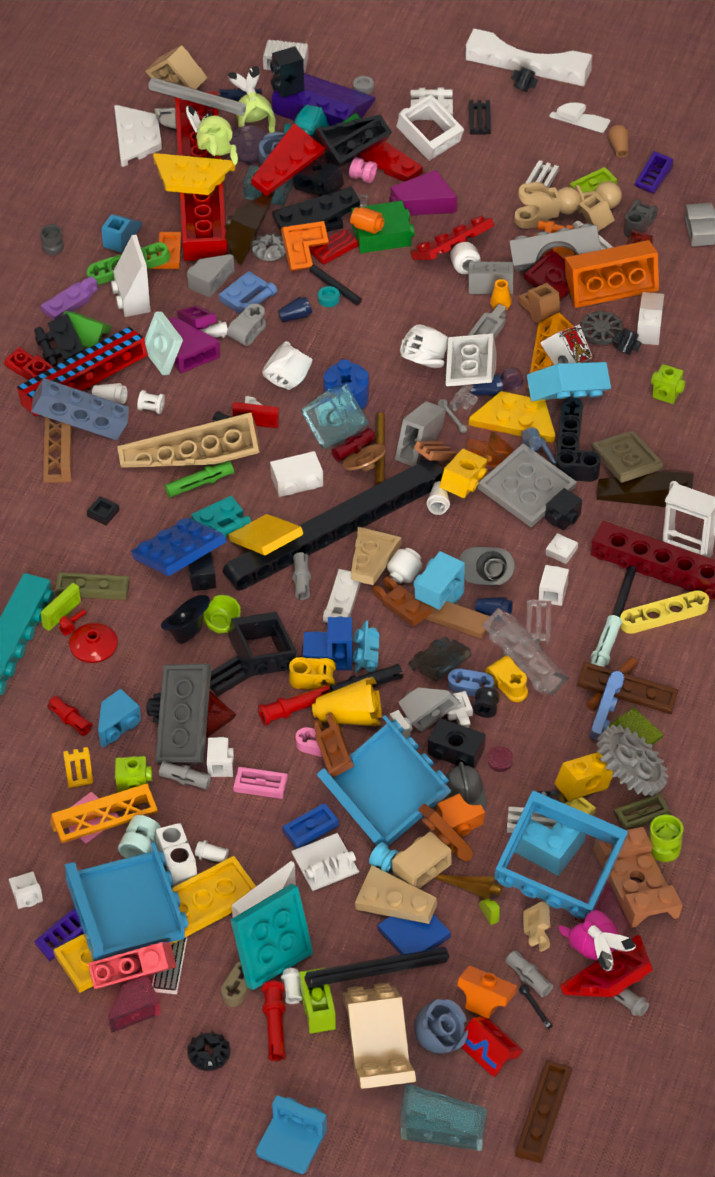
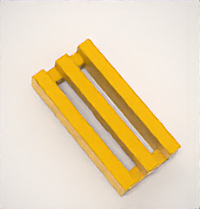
[63,747,93,788]

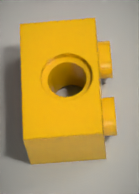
[439,449,488,498]
[554,752,613,801]

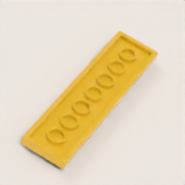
[54,856,256,993]

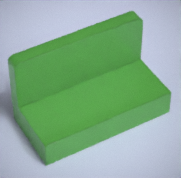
[63,311,112,348]

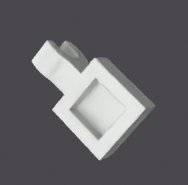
[446,691,473,728]

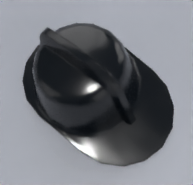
[161,595,210,644]

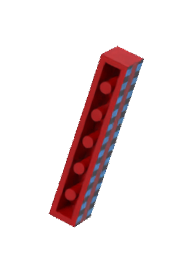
[17,327,148,416]

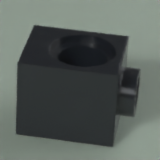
[188,552,216,591]

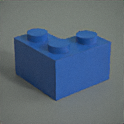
[303,616,353,670]

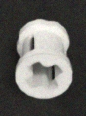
[137,390,165,414]

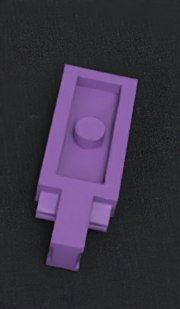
[41,276,98,320]

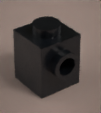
[545,488,582,531]

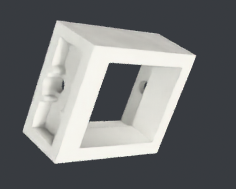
[396,95,464,161]

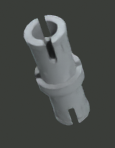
[292,552,311,600]
[159,761,211,790]
[505,950,553,997]

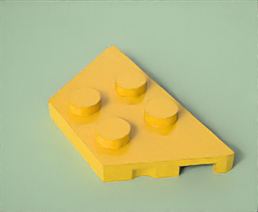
[153,153,236,195]
[469,391,555,443]

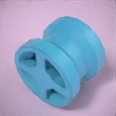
[369,842,398,874]

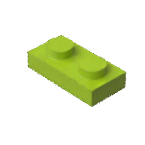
[570,167,617,193]

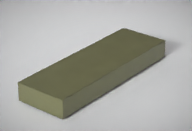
[55,572,130,600]

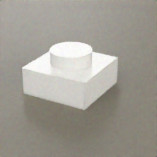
[546,533,578,564]
[390,710,412,738]

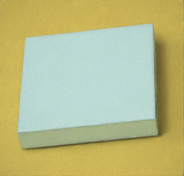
[144,311,183,375]

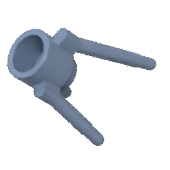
[520,428,556,464]

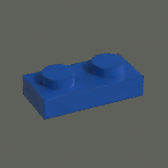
[282,803,339,849]

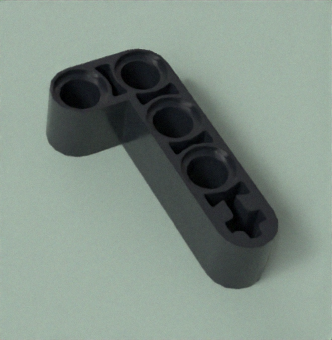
[556,398,601,482]

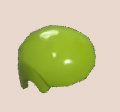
[203,595,241,634]

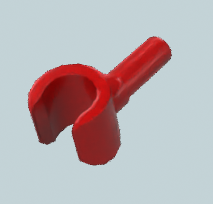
[59,609,86,635]

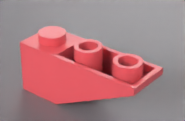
[88,942,177,989]

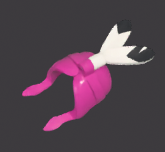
[559,903,636,971]

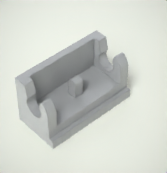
[469,262,513,294]

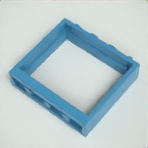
[494,790,628,919]

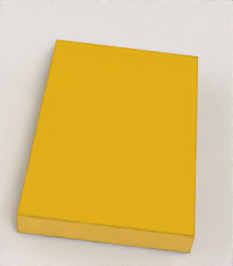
[228,514,303,555]

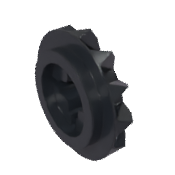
[187,1030,230,1071]

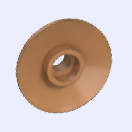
[343,444,386,471]

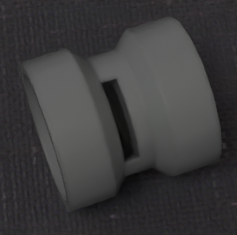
[40,225,64,255]

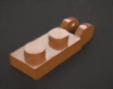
[371,576,432,627]
[312,712,355,778]
[418,803,474,862]

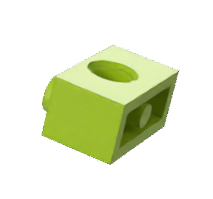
[299,968,336,1034]

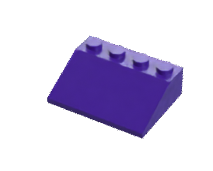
[272,73,375,126]

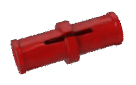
[47,696,93,736]

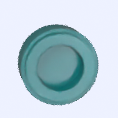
[318,286,340,307]

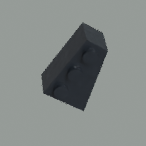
[312,115,392,167]

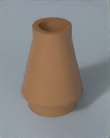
[608,125,629,158]

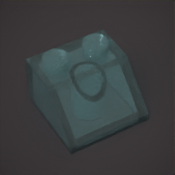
[300,384,369,449]

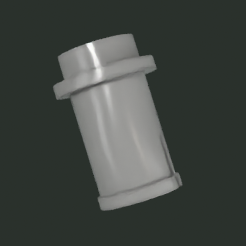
[614,988,649,1016]

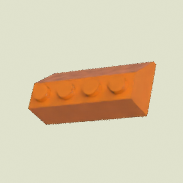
[565,240,659,308]

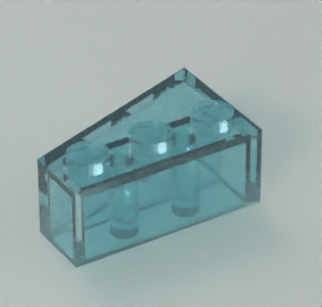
[401,1083,487,1151]

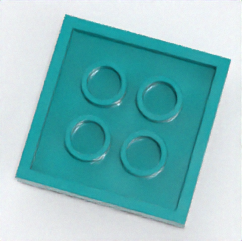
[230,883,314,990]

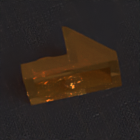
[465,431,513,467]

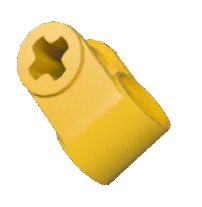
[485,655,528,702]
[289,657,336,689]

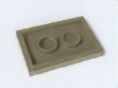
[591,431,663,483]

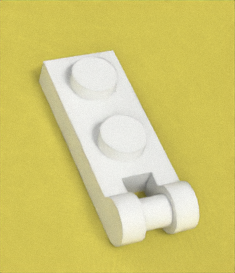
[323,569,361,624]

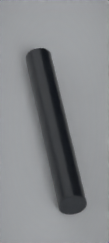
[310,265,362,306]
[612,565,636,618]

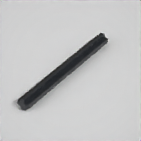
[304,947,449,987]

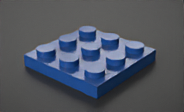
[131,517,227,576]

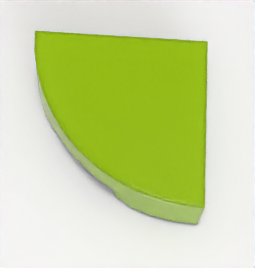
[479,898,500,925]

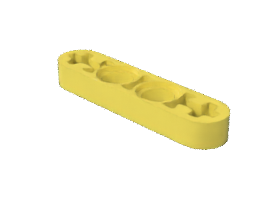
[620,591,709,634]

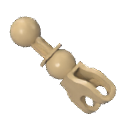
[514,181,622,229]

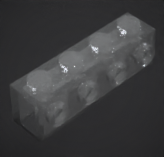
[482,608,569,696]

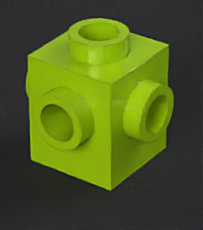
[651,364,686,404]
[115,756,153,792]

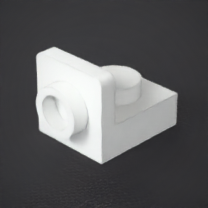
[9,872,43,909]

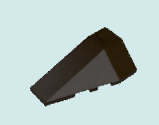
[224,191,275,265]

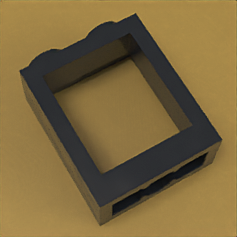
[228,612,297,676]

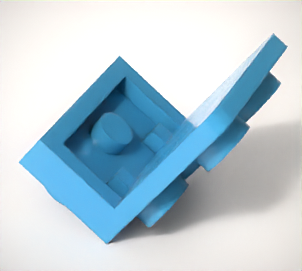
[256,1095,327,1174]

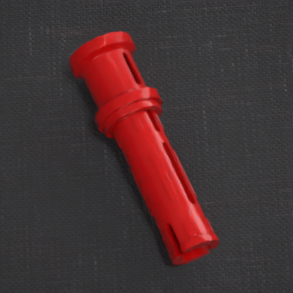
[258,685,332,726]
[261,981,286,1061]

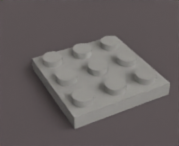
[478,443,577,528]

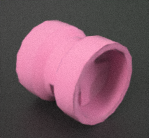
[349,157,377,183]

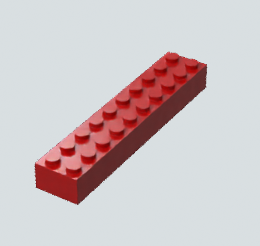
[175,92,227,261]

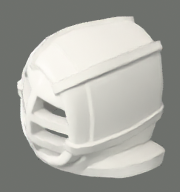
[400,324,448,368]
[262,341,313,390]

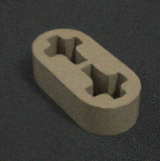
[221,961,251,1007]

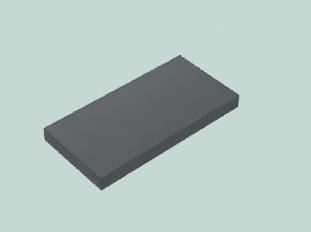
[155,664,212,764]

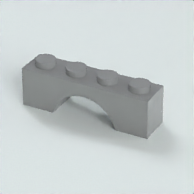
[510,224,601,272]

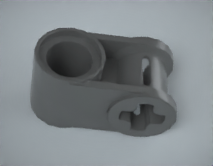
[624,199,658,239]

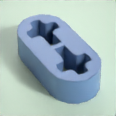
[448,669,494,696]

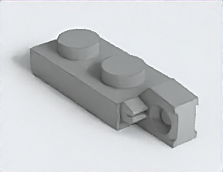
[468,304,507,340]

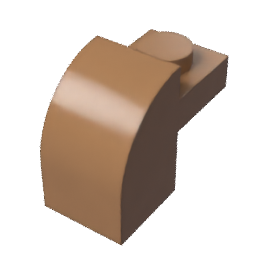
[518,283,560,323]

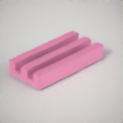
[233,767,288,799]

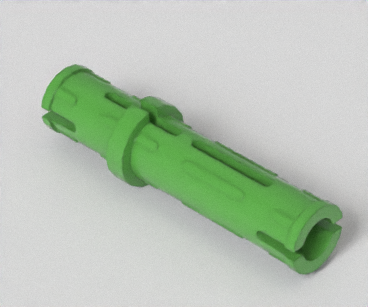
[164,461,234,498]

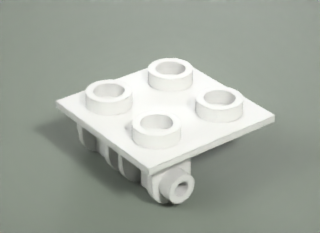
[291,833,359,891]

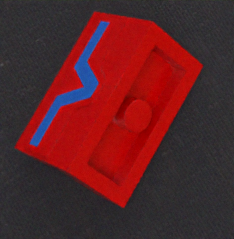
[461,1017,523,1077]

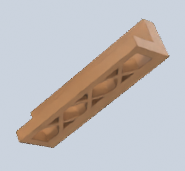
[43,417,73,483]

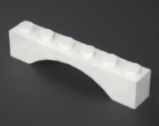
[466,29,592,86]

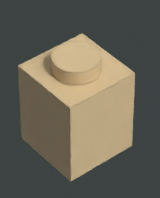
[579,192,615,231]

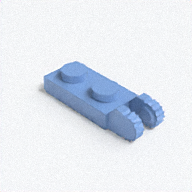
[589,670,624,741]

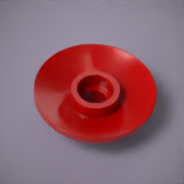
[69,623,118,663]

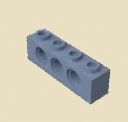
[31,378,129,440]

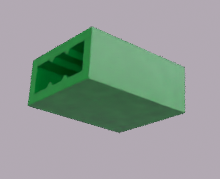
[351,201,415,254]

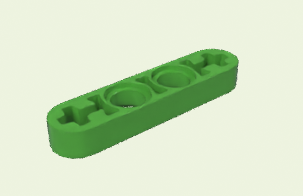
[87,242,171,285]

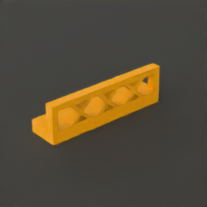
[527,313,573,389]
[50,784,158,844]

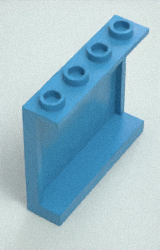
[316,715,452,846]
[65,842,188,962]

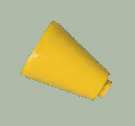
[312,677,382,726]

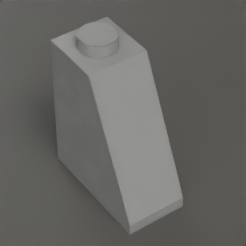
[395,401,446,466]

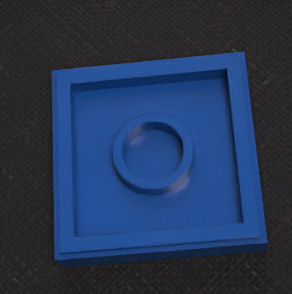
[378,914,451,955]

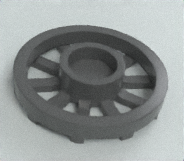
[581,310,623,345]

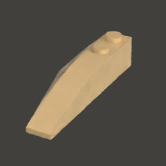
[117,413,260,468]

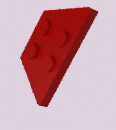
[560,935,653,997]

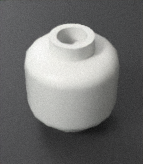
[450,242,481,274]
[387,548,422,584]

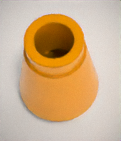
[490,279,512,310]

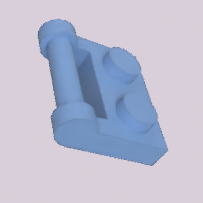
[219,271,278,314]

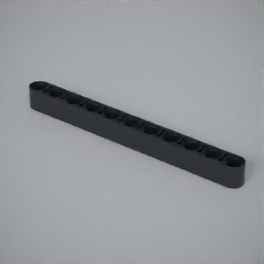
[223,459,444,591]

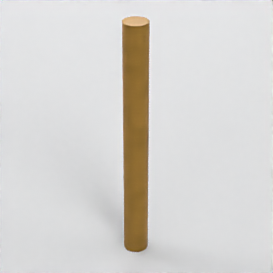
[375,412,385,485]

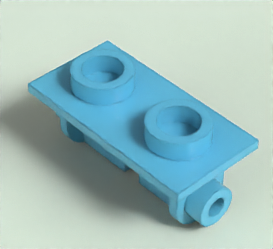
[353,621,380,673]

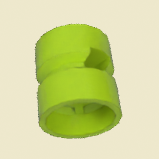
[649,814,684,862]

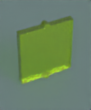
[609,708,664,745]

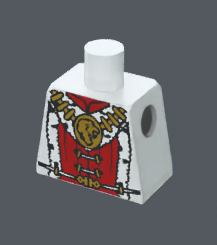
[540,325,592,365]

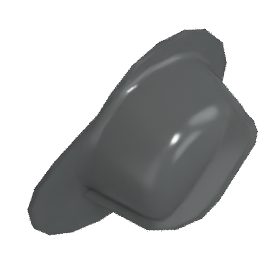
[459,546,515,586]
[445,762,486,809]

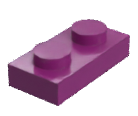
[177,305,217,329]

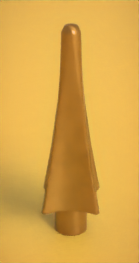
[434,874,503,899]

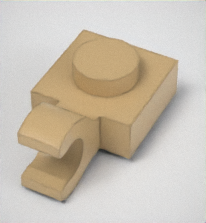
[523,901,550,952]

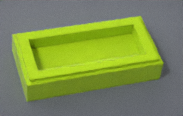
[41,583,81,631]

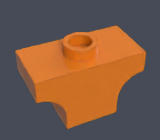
[435,793,486,837]
[457,965,517,1019]

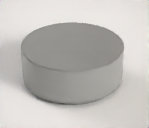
[353,76,374,95]

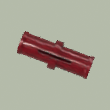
[332,428,376,462]

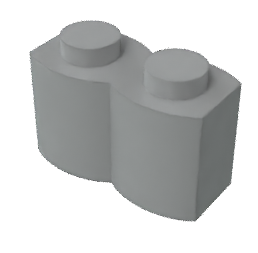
[684,202,715,246]

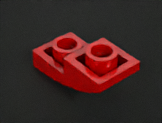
[4,346,53,380]

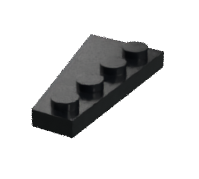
[272,187,360,232]

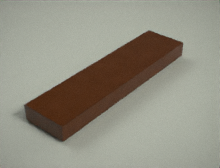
[577,661,678,714]
[515,1060,572,1164]

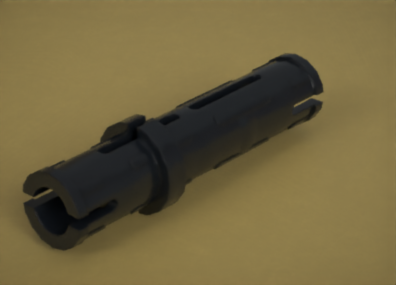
[329,664,403,692]

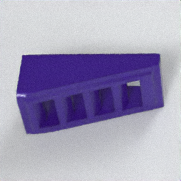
[635,151,673,194]
[34,909,84,961]

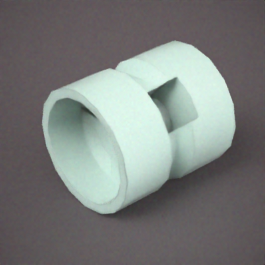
[118,815,161,859]

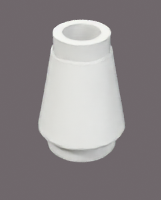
[92,383,127,404]
[427,481,450,515]

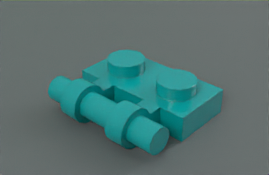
[191,495,251,538]

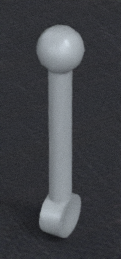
[438,399,467,433]

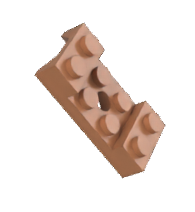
[593,827,683,928]

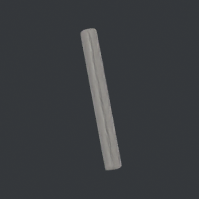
[148,78,246,116]

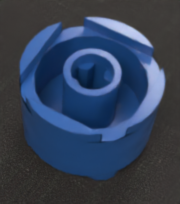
[323,359,369,414]

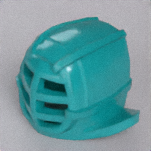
[284,104,329,139]

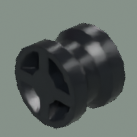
[473,687,500,718]

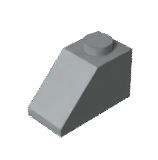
[187,254,235,298]
[399,687,461,732]

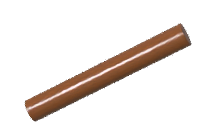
[586,657,638,710]

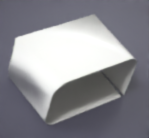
[155,823,197,888]

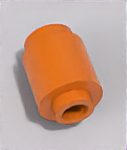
[350,207,385,234]

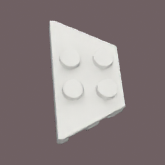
[114,105,162,167]

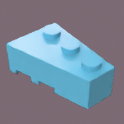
[527,362,611,401]

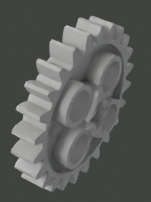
[596,725,669,796]

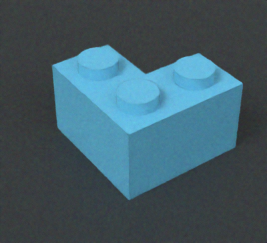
[413,551,465,610]
[515,819,586,876]

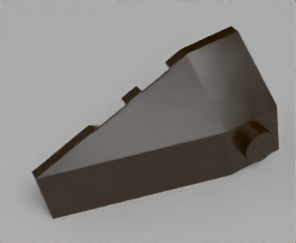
[596,469,694,507]

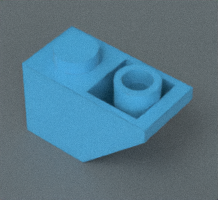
[101,214,142,253]
[98,689,141,748]

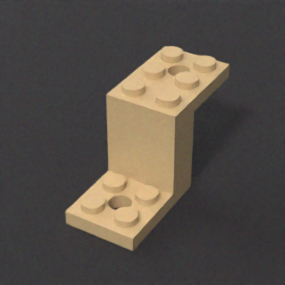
[342,983,416,1089]

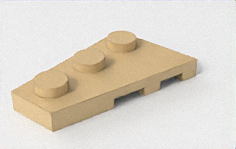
[351,527,402,585]
[355,865,437,924]

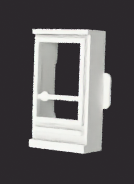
[662,481,715,558]

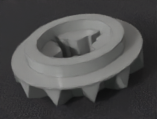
[252,233,286,261]

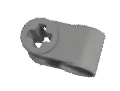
[227,304,266,346]

